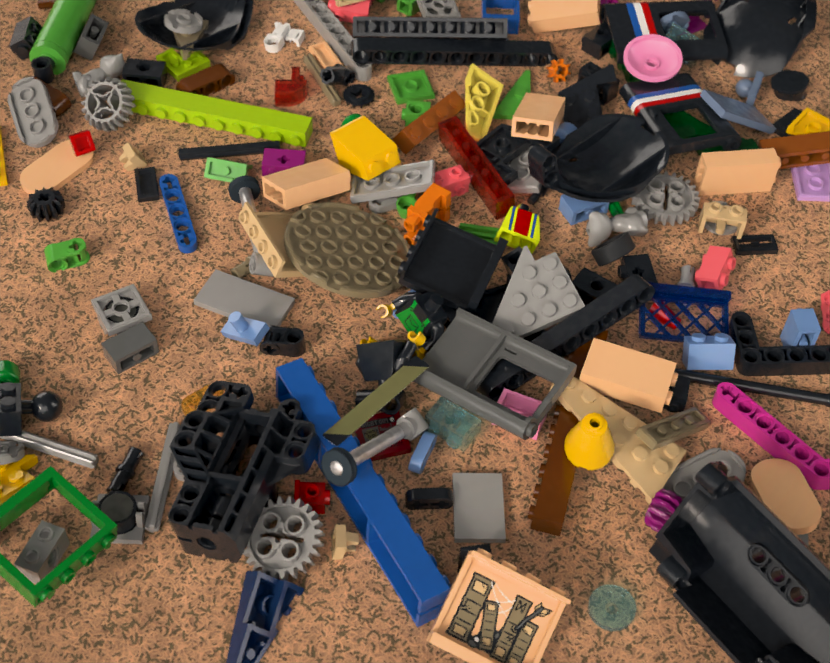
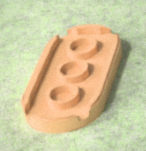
[20,140,94,194]
[751,458,822,535]

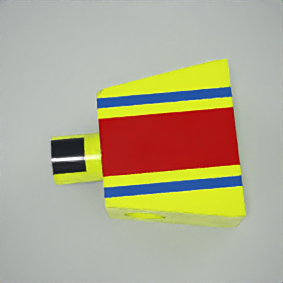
[494,204,540,254]

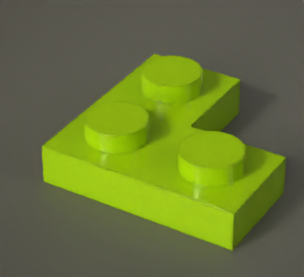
[156,48,210,82]

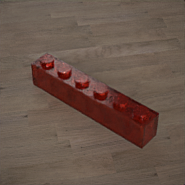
[438,116,515,220]

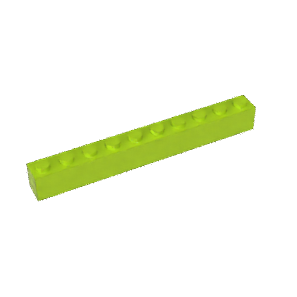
[121,79,313,147]

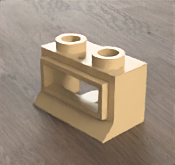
[698,202,747,240]

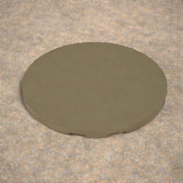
[284,202,410,299]

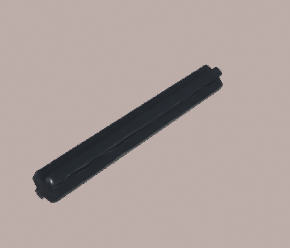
[178,141,281,161]

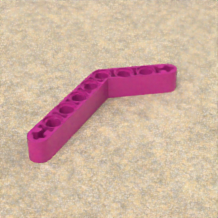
[712,382,830,490]

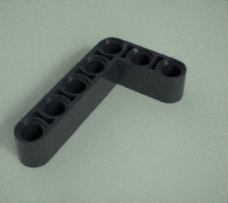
[727,311,830,377]

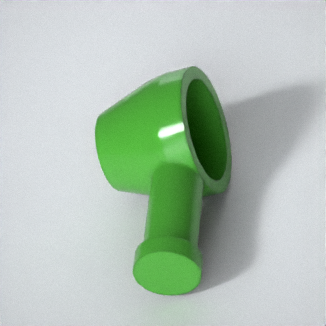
[396,193,417,219]

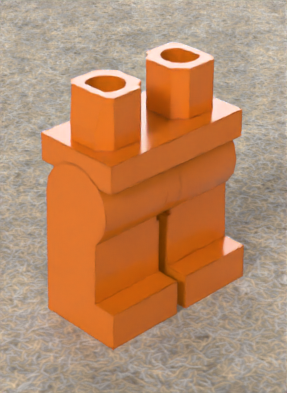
[403,183,451,246]

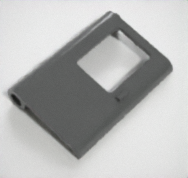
[413,308,577,440]

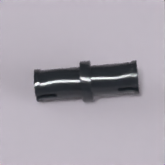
[106,447,144,493]

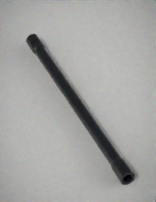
[674,368,830,407]

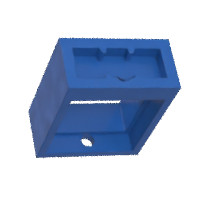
[481,0,520,34]

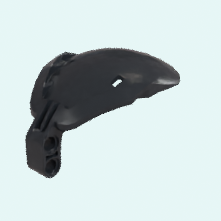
[135,0,253,52]
[703,0,817,78]
[528,114,670,202]

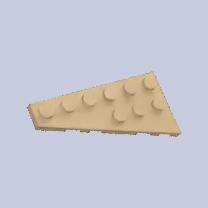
[550,377,687,505]

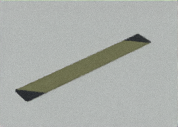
[323,356,429,446]

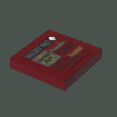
[355,411,411,461]

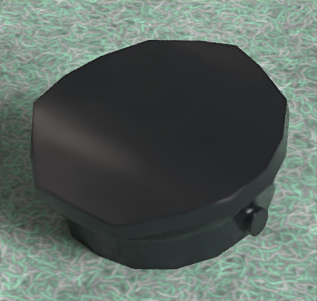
[771,70,810,101]

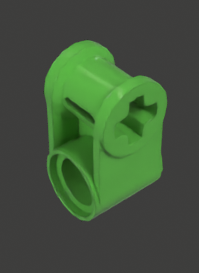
[44,238,90,273]

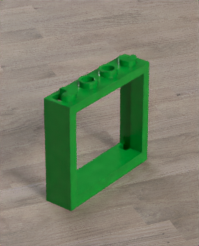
[0,466,117,607]

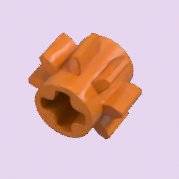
[546,59,571,83]

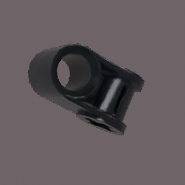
[259,325,306,357]

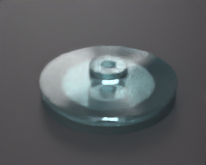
[588,584,636,631]

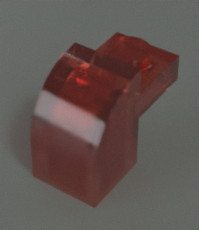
[274,67,308,107]

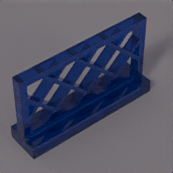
[639,282,731,343]

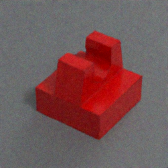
[68,129,96,157]

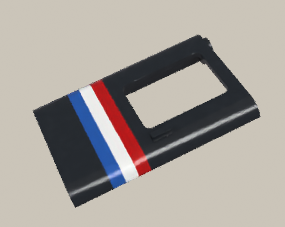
[600,0,728,64]
[619,73,742,155]

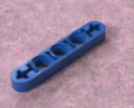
[159,174,198,254]

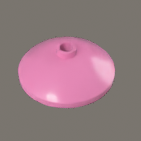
[623,34,683,82]

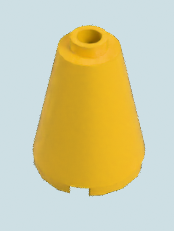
[564,413,615,471]

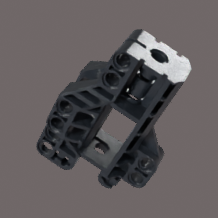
[168,381,320,563]

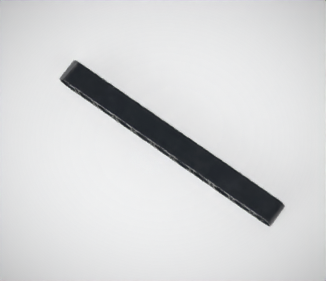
[350,37,557,67]

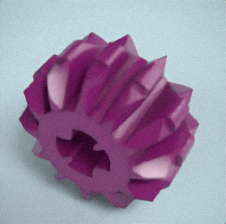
[644,488,682,532]

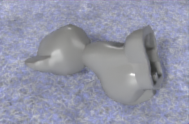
[72,53,125,98]
[586,207,648,247]

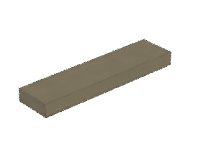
[635,407,712,450]

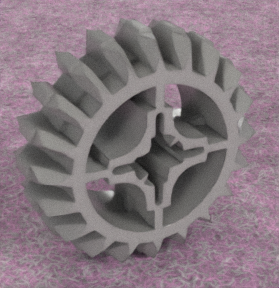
[81,76,136,132]

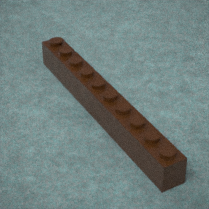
[527,330,609,536]

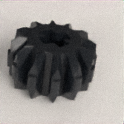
[27,187,65,223]

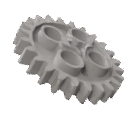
[631,171,700,226]
[243,496,325,580]

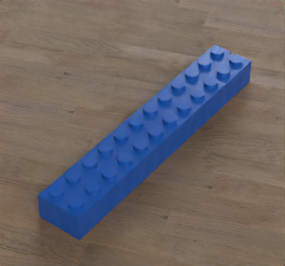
[276,358,451,628]

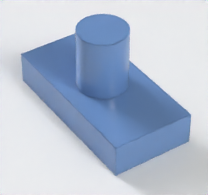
[220,311,270,346]

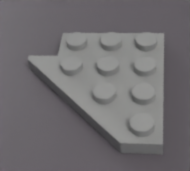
[492,246,585,338]

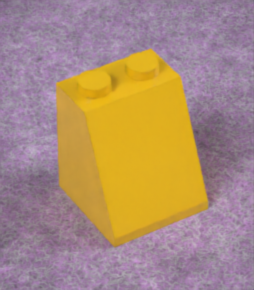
[330,115,401,181]

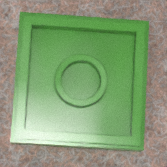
[387,70,435,105]

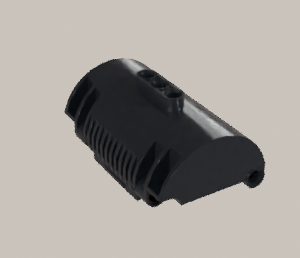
[649,461,830,663]

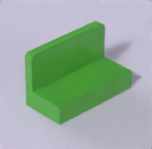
[204,157,253,183]

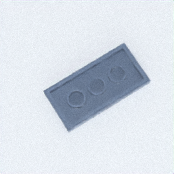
[700,89,777,134]

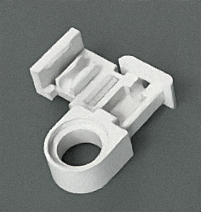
[264,22,305,53]

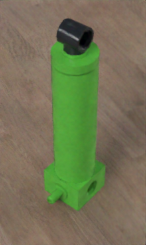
[29,0,97,84]

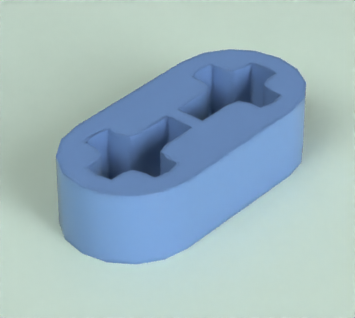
[408,431,437,474]

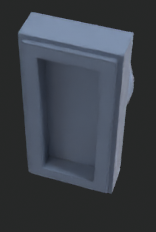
[735,71,764,106]

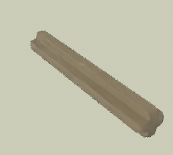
[303,53,342,107]

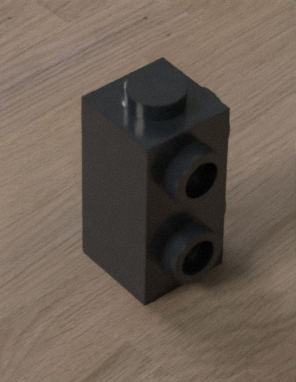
[9,16,42,60]

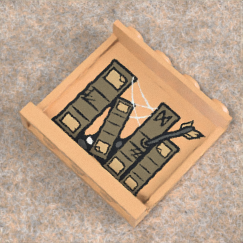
[426,548,571,663]

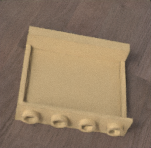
[238,202,313,278]

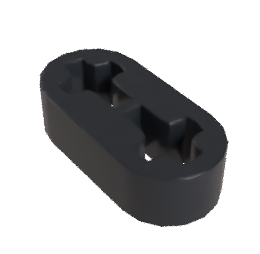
[405,488,453,510]

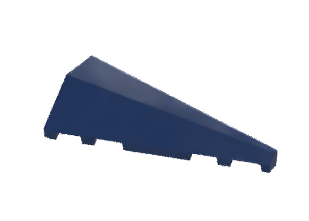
[226,571,304,663]

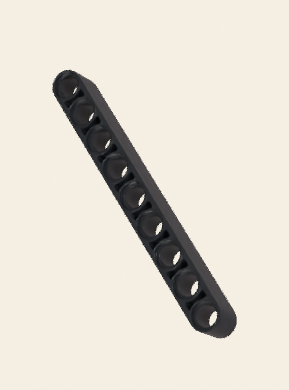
[477,274,655,402]

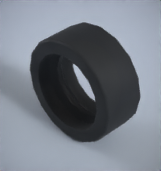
[591,232,636,266]

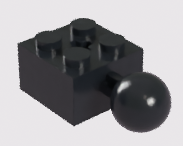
[0,382,63,437]

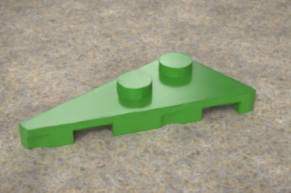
[493,70,531,120]

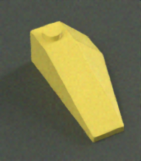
[465,63,504,142]

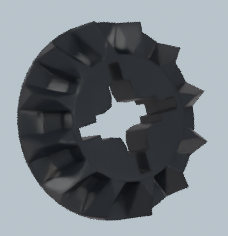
[343,84,374,109]

